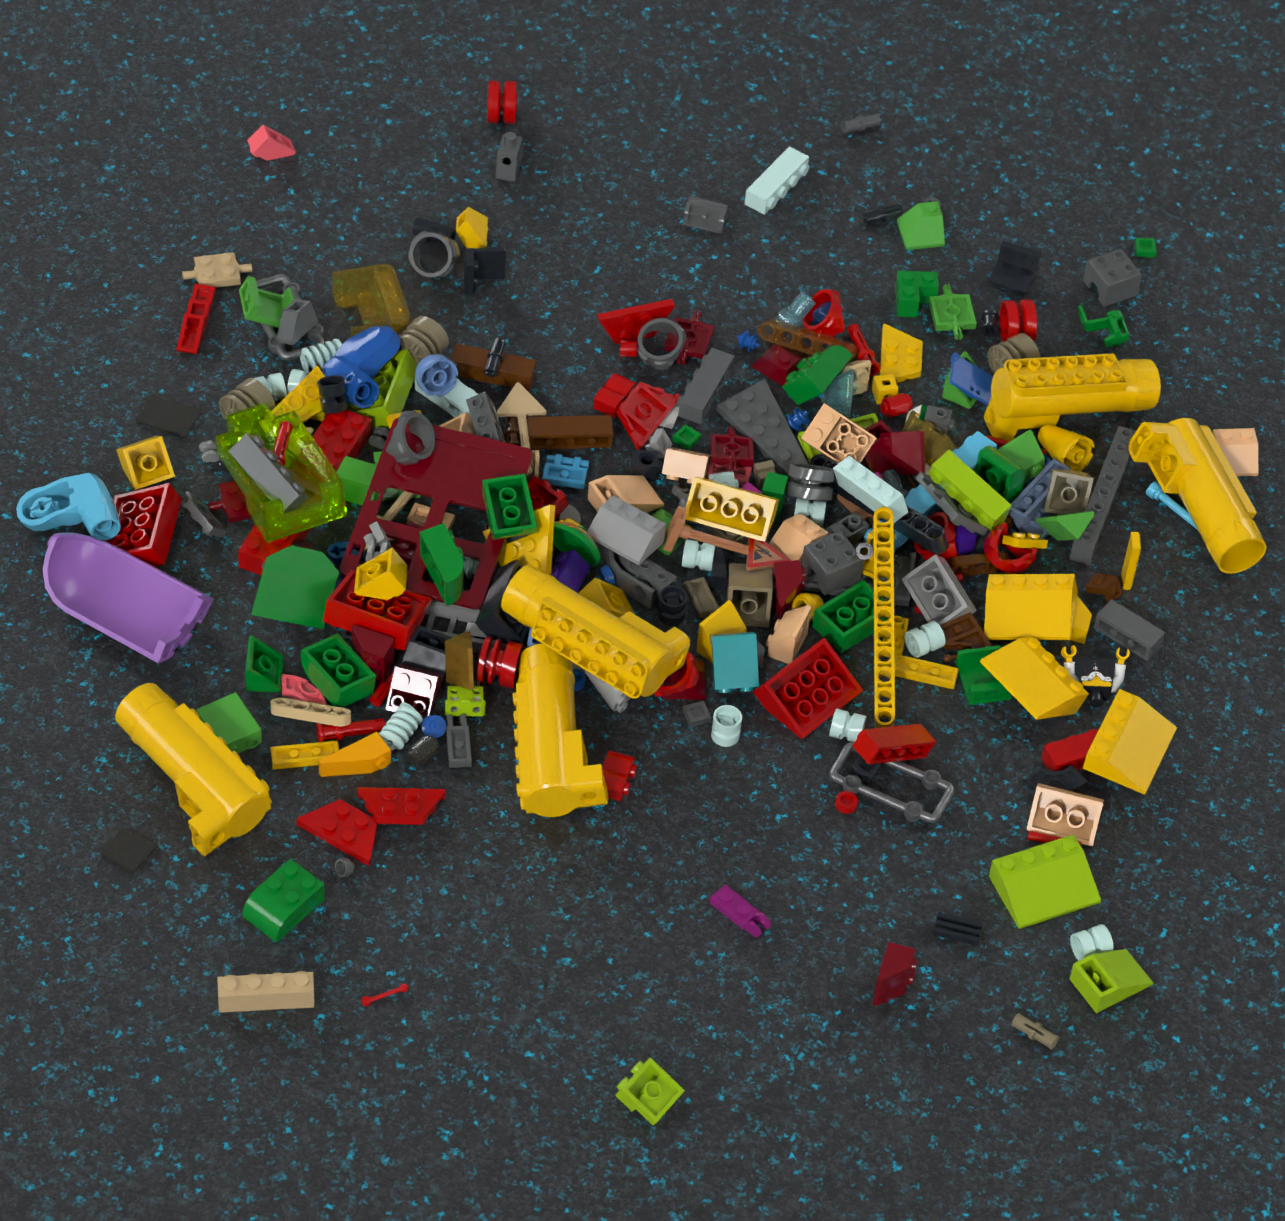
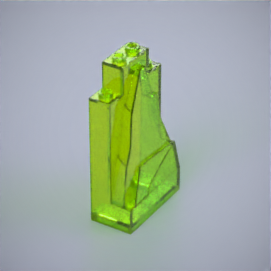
[215,403,347,543]

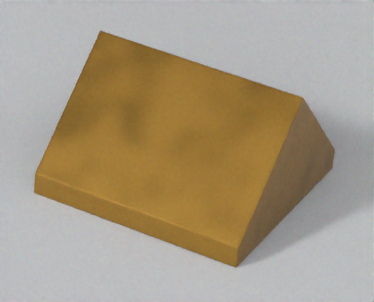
[445,631,474,690]

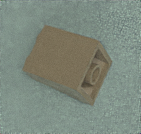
[727,563,773,628]

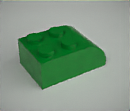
[782,345,853,405]
[975,446,1025,504]
[482,474,537,540]
[420,523,464,606]
[812,580,888,653]
[301,633,376,708]
[243,859,325,943]

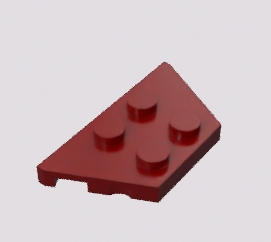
[597,299,675,344]
[616,382,680,450]
[358,787,445,825]
[296,799,378,866]

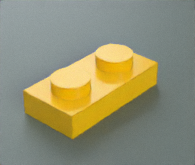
[1002,532,1048,549]

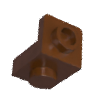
[1085,573,1123,603]

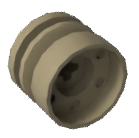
[398,316,449,365]
[987,333,1041,374]
[219,378,276,434]

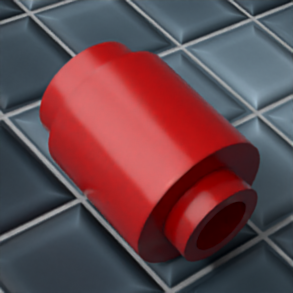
[880,393,913,418]

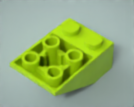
[1070,949,1153,1013]

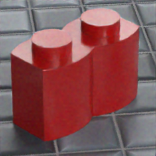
[594,373,636,418]
[602,750,638,801]

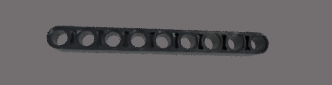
[810,454,949,554]

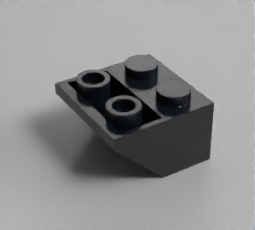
[402,625,453,688]

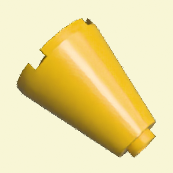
[1038,424,1094,472]

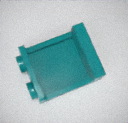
[709,632,759,693]

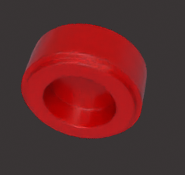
[835,791,858,814]

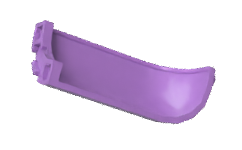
[42,532,213,663]

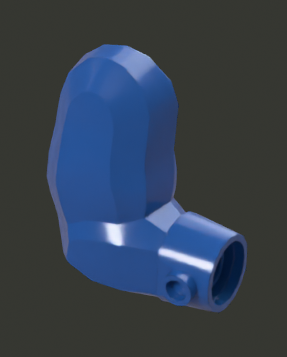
[322,325,400,408]

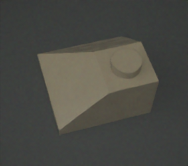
[1043,469,1094,515]

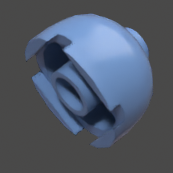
[415,354,458,397]

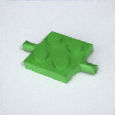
[929,284,977,340]

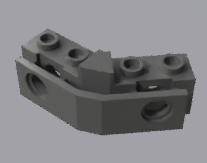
[604,547,677,609]

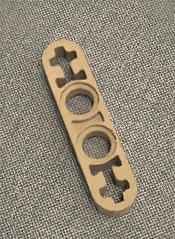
[270,698,351,727]

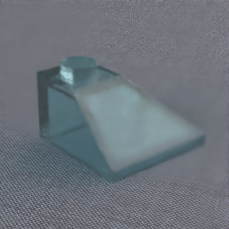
[821,369,854,419]

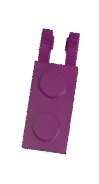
[709,884,772,938]

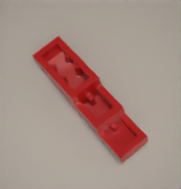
[176,284,216,354]

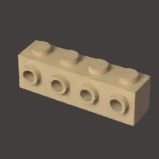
[218,971,314,1012]

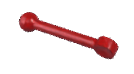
[362,983,409,1007]

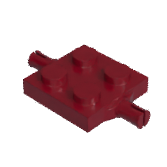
[664,310,714,365]
[710,427,754,472]
[208,478,269,523]

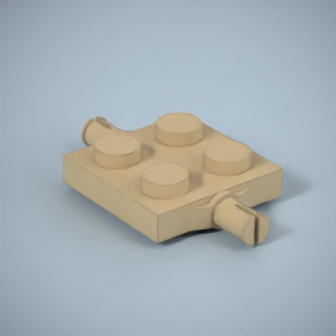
[182,252,252,287]

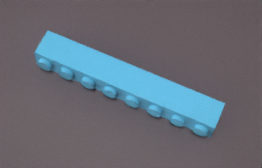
[864,431,997,552]

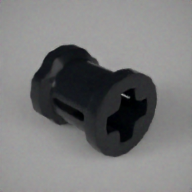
[981,310,999,337]

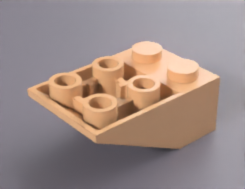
[801,403,877,463]
[588,475,664,513]

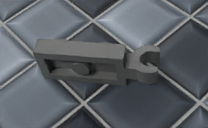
[181,491,226,538]

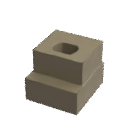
[752,460,776,489]

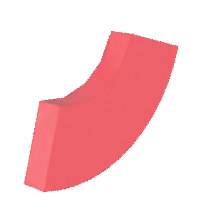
[282,674,327,705]

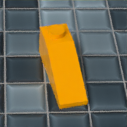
[319,732,391,777]

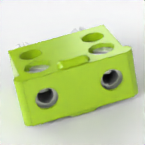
[445,681,486,717]

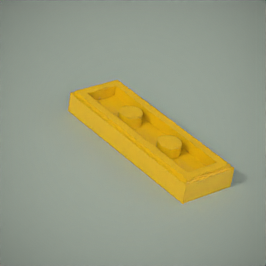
[1121,532,1141,590]
[894,654,959,690]
[270,741,339,770]

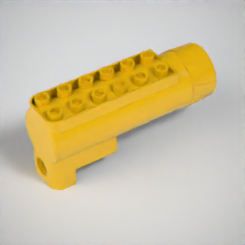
[984,353,1161,441]
[1128,418,1266,573]
[501,564,690,698]
[513,643,608,817]
[115,683,272,856]

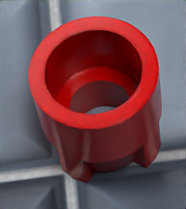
[620,340,638,357]

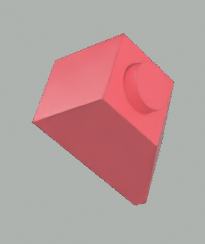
[247,125,296,161]

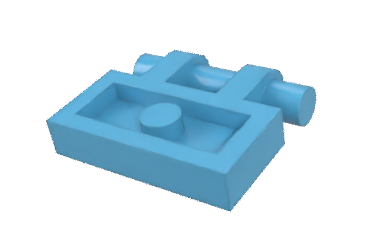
[542,454,589,490]

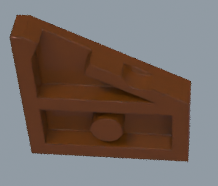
[940,612,992,650]

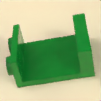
[955,645,1012,705]

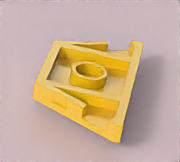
[880,324,923,385]

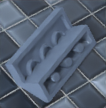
[1009,459,1071,539]

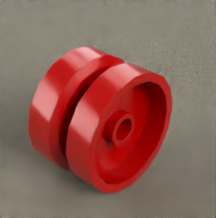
[487,80,518,124]
[999,299,1037,342]

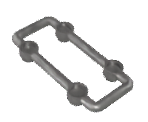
[256,274,325,361]
[829,742,955,823]

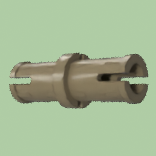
[1011,1013,1059,1050]

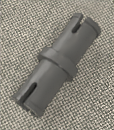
[841,113,881,133]

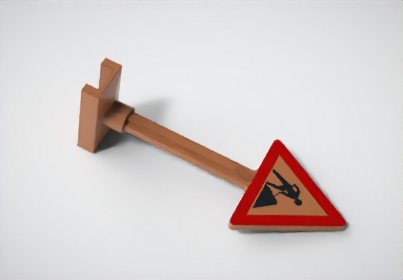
[663,506,791,571]

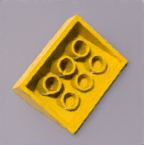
[984,574,1078,640]
[980,637,1089,720]
[1083,689,1177,795]

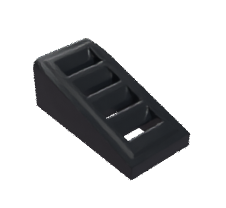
[709,546,728,591]

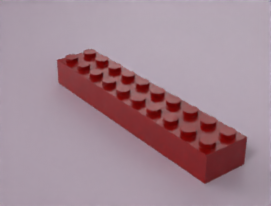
[238,410,371,575]

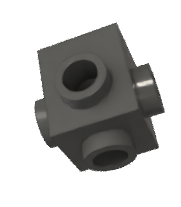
[922,405,955,439]

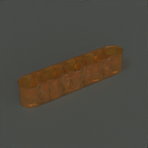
[758,319,857,364]

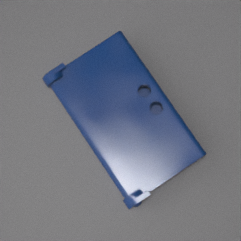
[949,352,993,406]

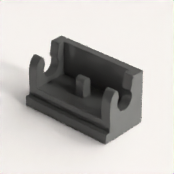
[683,196,728,234]

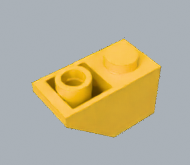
[456,207,488,248]
[1071,596,1092,644]

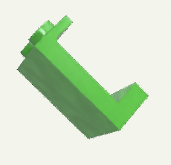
[239,276,295,328]
[196,692,262,753]

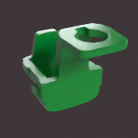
[1078,305,1129,347]

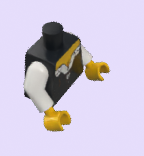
[1061,645,1130,707]

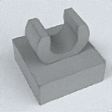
[645,428,672,459]
[363,521,392,549]

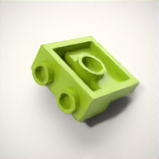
[615,1058,685,1125]

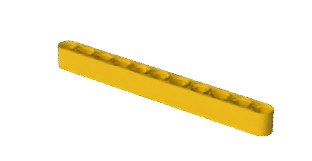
[873,507,895,728]

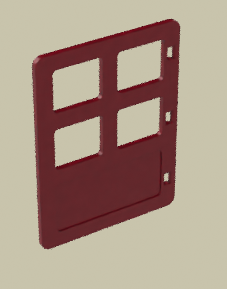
[340,417,533,610]

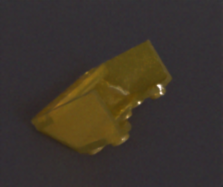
[332,264,410,338]

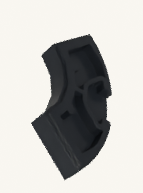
[1023,765,1087,792]

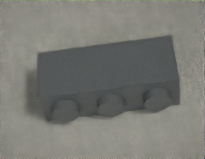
[1094,599,1165,661]

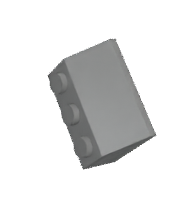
[587,495,666,565]
[902,554,977,625]

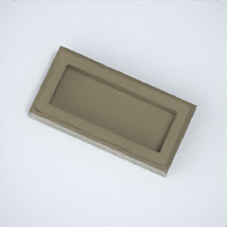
[683,577,719,619]

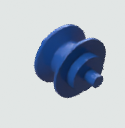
[737,330,761,353]
[787,408,810,431]
[421,715,446,738]

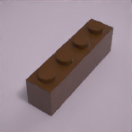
[451,343,537,392]
[527,415,613,450]

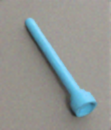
[1146,481,1198,530]

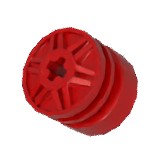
[476,636,524,689]

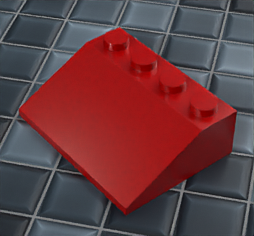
[105,483,182,567]
[323,569,432,651]
[753,638,863,739]

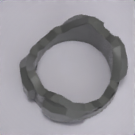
[408,231,460,277]
[637,318,686,370]
[386,411,435,465]

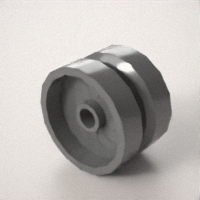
[786,463,835,500]

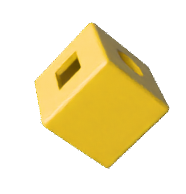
[872,374,898,404]

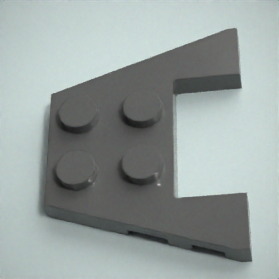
[916,471,989,535]

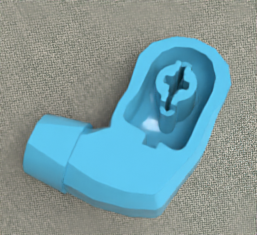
[16,473,121,541]

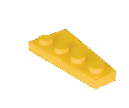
[259,365,325,442]

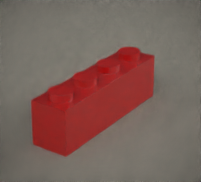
[853,724,936,764]
[1041,728,1100,771]

